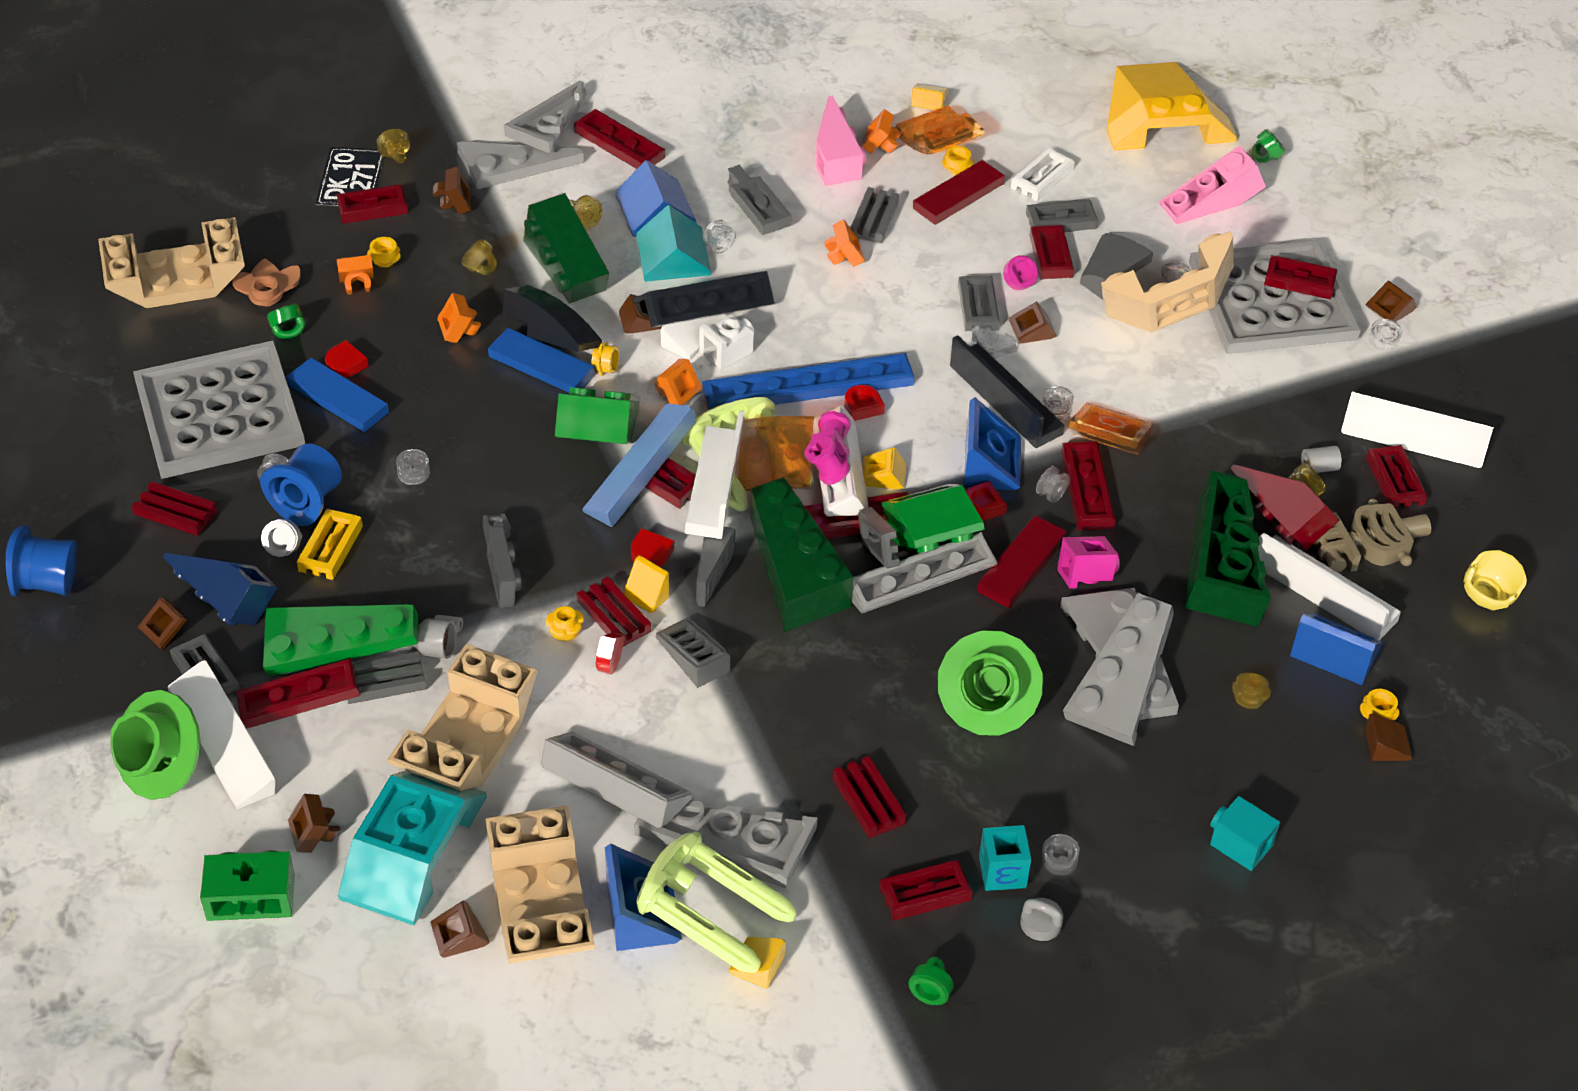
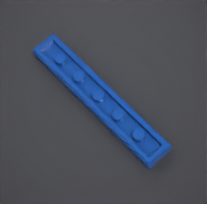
[702,353,914,410]

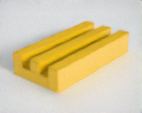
[297,509,363,580]

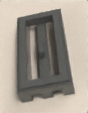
[850,187,899,243]
[1026,199,1098,232]
[958,276,1000,331]
[858,507,900,569]
[170,634,241,696]
[348,652,427,704]

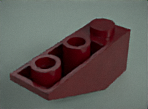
[1230,465,1340,550]

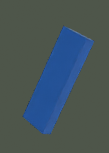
[488,328,595,393]
[286,358,389,432]

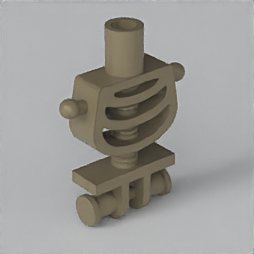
[1312,499,1431,573]

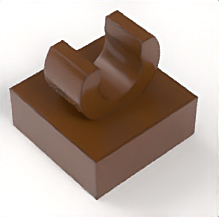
[433,166,471,215]
[288,793,340,853]

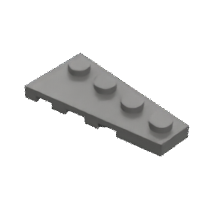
[1060,588,1179,720]
[1063,593,1174,746]

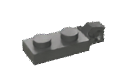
[728,164,792,235]
[482,514,521,608]

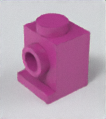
[1057,536,1120,588]

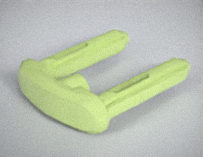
[682,397,814,512]
[636,832,797,973]

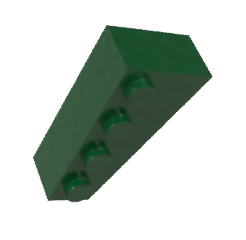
[1184,470,1271,627]
[751,477,854,632]

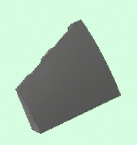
[1080,233,1153,300]

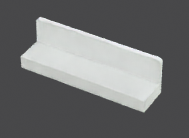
[1341,392,1493,468]
[685,410,745,539]
[1258,533,1401,640]

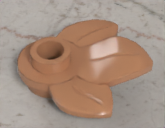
[232,259,301,306]

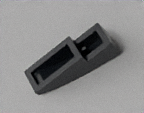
[503,285,602,352]

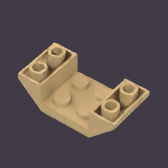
[98,217,245,308]
[1101,231,1234,332]
[388,644,537,791]
[485,805,595,964]

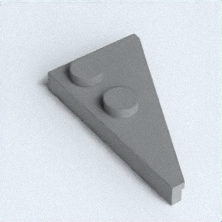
[504,80,586,153]
[457,141,584,190]

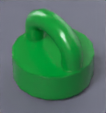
[1252,129,1286,163]
[266,303,306,339]
[908,956,954,1005]

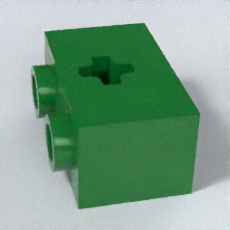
[200,850,295,921]

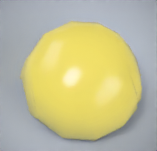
[1463,550,1527,611]

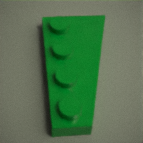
[263,605,418,677]

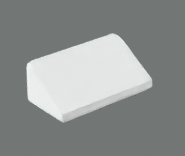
[661,314,726,360]

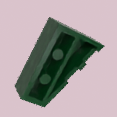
[523,193,610,304]

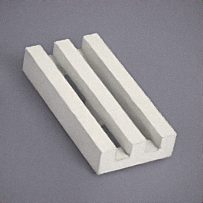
[1011,148,1074,201]

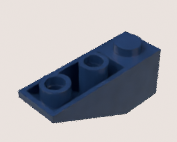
[163,553,278,626]

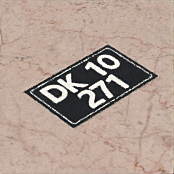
[315,147,386,206]

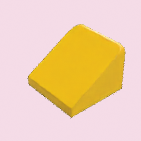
[911,83,948,111]
[862,447,907,489]
[624,555,669,613]
[729,937,786,989]

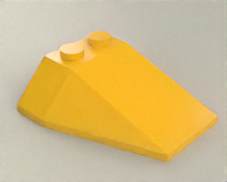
[1107,62,1237,151]

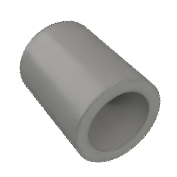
[1301,445,1342,474]

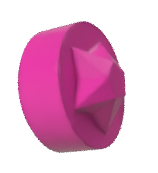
[1003,255,1038,290]

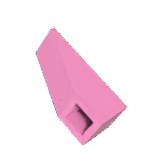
[815,96,867,186]
[1159,146,1266,224]

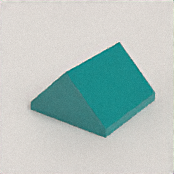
[636,204,711,282]

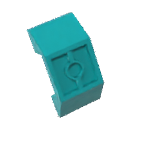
[338,770,487,926]

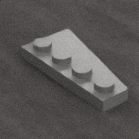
[634,800,817,888]

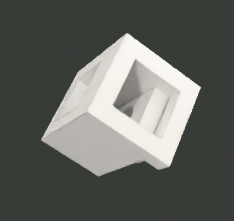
[699,314,754,370]

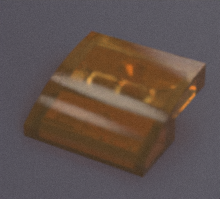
[896,105,984,155]
[738,416,814,491]

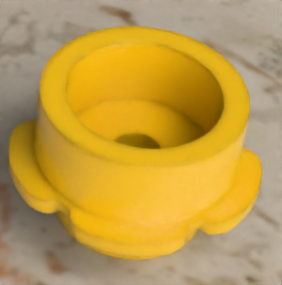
[942,145,974,175]
[367,237,400,267]
[591,342,619,376]
[546,606,584,641]
[1360,689,1399,721]

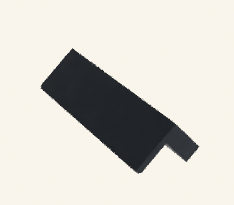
[632,271,775,328]
[950,335,1065,449]

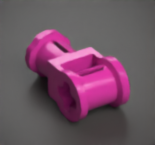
[804,411,851,485]

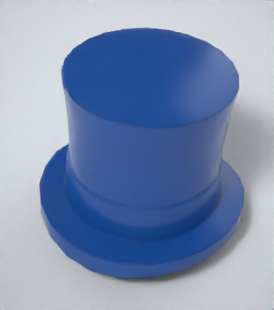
[260,444,342,526]
[6,525,77,597]

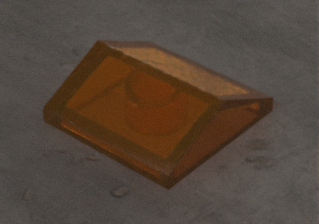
[1068,402,1153,455]

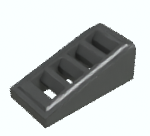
[696,527,736,607]
[656,617,730,688]

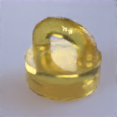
[376,129,410,164]
[570,195,603,230]
[461,239,496,275]
[1288,462,1326,496]

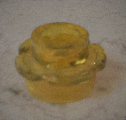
[1232,673,1271,709]

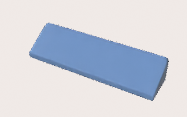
[582,404,696,527]

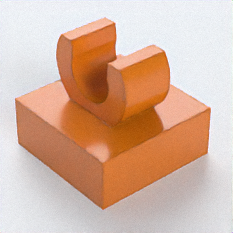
[862,109,901,154]
[824,219,865,267]
[337,255,374,295]
[437,293,481,343]
[654,359,702,405]

